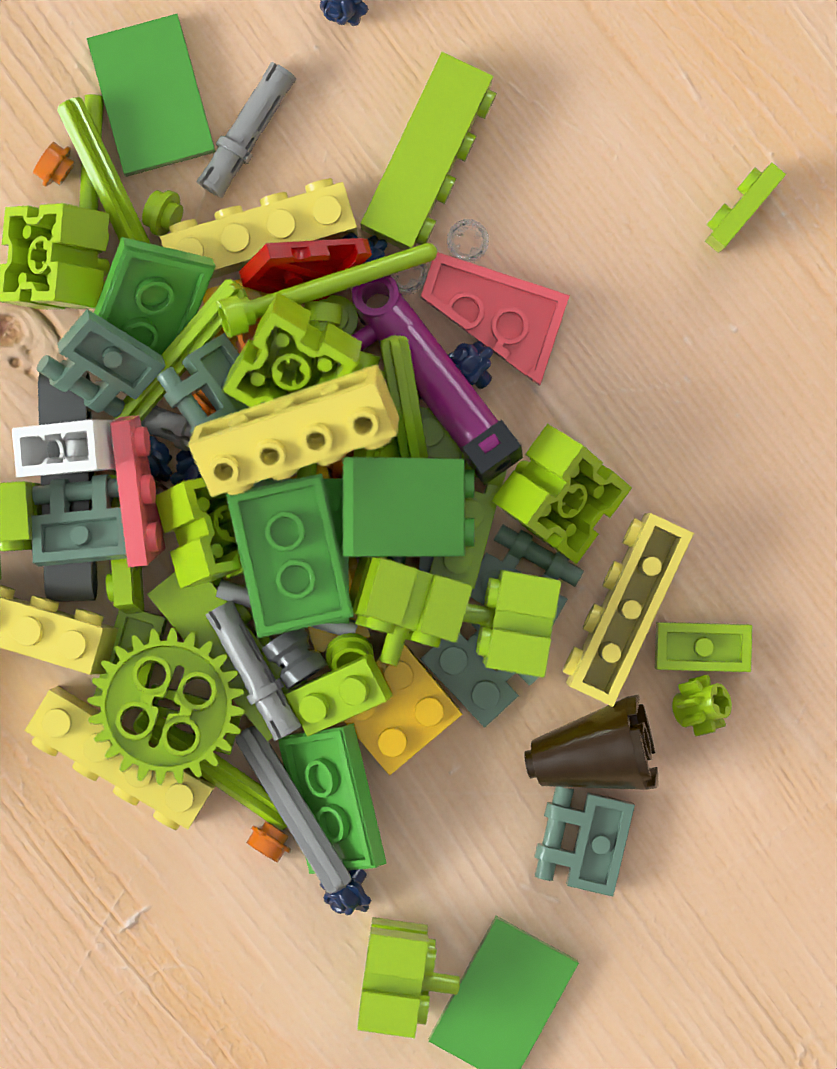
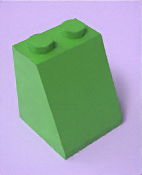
[343,457,475,556]

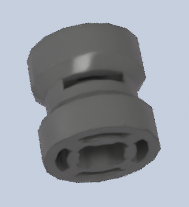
[262,628,328,690]

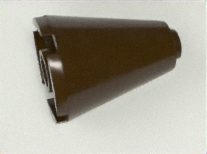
[524,695,658,790]

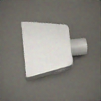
[12,420,116,477]

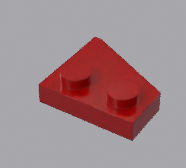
[239,238,372,304]

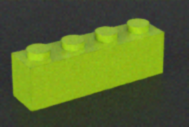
[360,52,497,250]
[147,572,308,741]

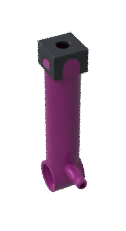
[352,275,523,486]

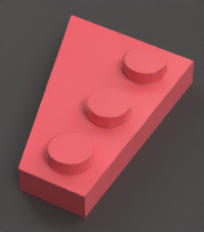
[421,252,570,386]
[110,415,166,567]

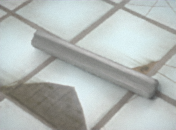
[236,726,351,894]

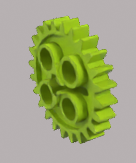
[87,628,245,785]

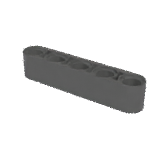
[38,370,98,602]

